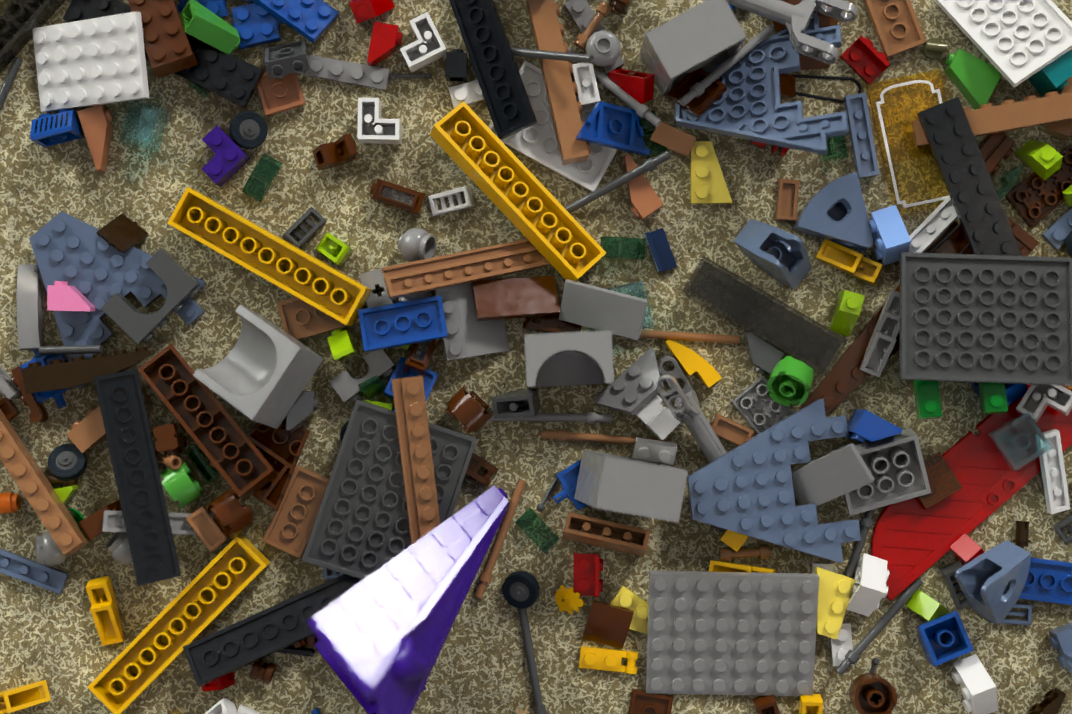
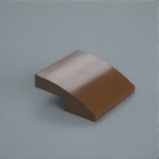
[582,600,634,649]

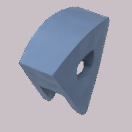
[793,172,874,251]
[734,219,811,290]
[955,540,1031,625]

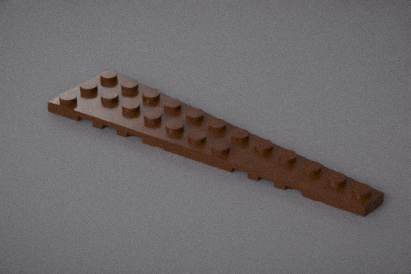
[798,221,973,415]

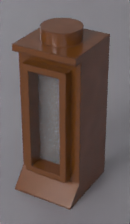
[370,178,427,216]
[403,339,439,378]

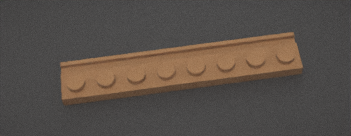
[381,239,550,299]
[391,375,440,545]

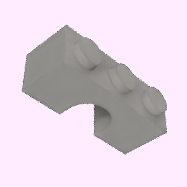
[329,349,396,403]

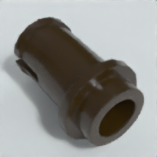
[1013,521,1031,547]

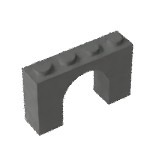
[101,248,201,344]

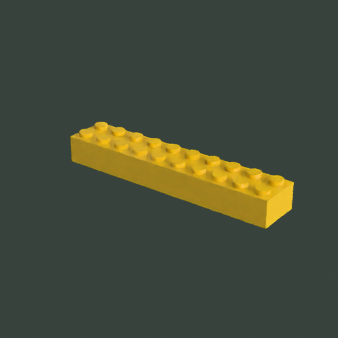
[430,101,606,281]
[167,187,372,326]
[87,534,271,714]

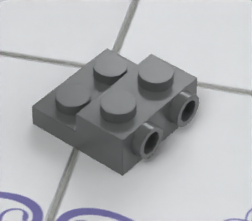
[264,39,310,79]

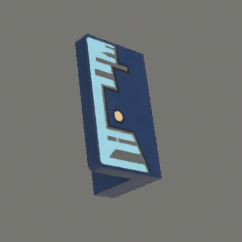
[643,228,677,274]

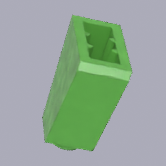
[180,0,240,54]
[944,48,1002,110]

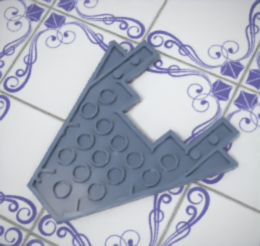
[675,13,848,155]
[29,211,206,389]
[687,398,861,563]

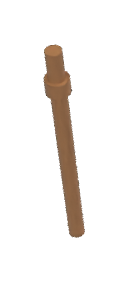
[615,330,740,344]
[541,429,666,445]
[474,479,527,598]

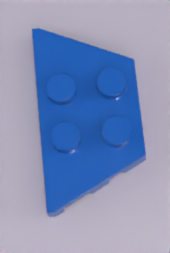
[576,101,650,156]

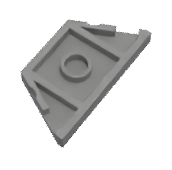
[593,347,664,416]

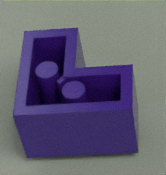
[202,125,250,187]

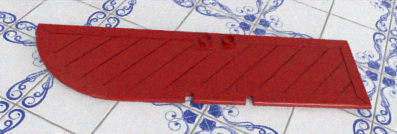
[871,384,1072,601]

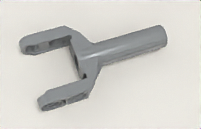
[727,0,859,64]
[657,355,727,463]

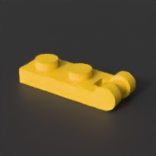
[579,646,639,674]

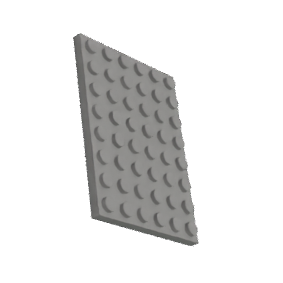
[645,570,819,696]

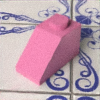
[47,281,96,311]

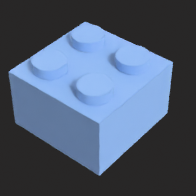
[869,205,911,266]

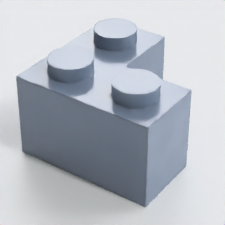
[1049,622,1072,673]

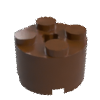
[445,385,494,433]
[206,489,253,540]
[849,673,897,714]

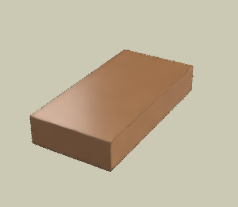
[650,121,696,157]
[775,179,800,222]
[711,413,755,446]
[185,506,228,552]

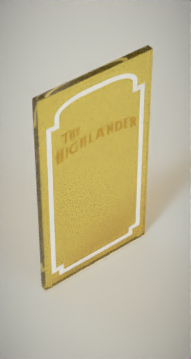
[866,69,949,215]

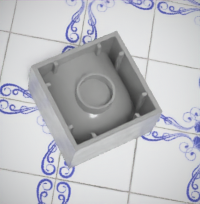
[639,0,746,97]
[193,305,324,429]
[524,330,614,388]
[574,449,688,523]

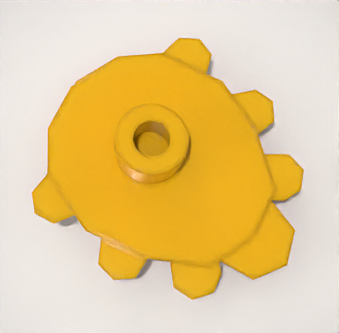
[555,585,584,614]

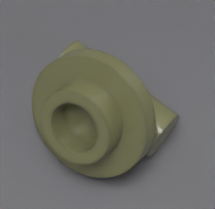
[923,38,947,59]

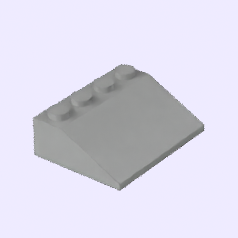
[435,277,510,361]
[830,428,931,516]

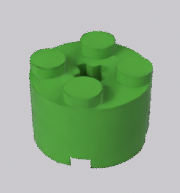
[767,356,814,406]
[160,461,205,509]

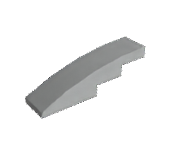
[17,264,44,351]
[860,289,900,377]

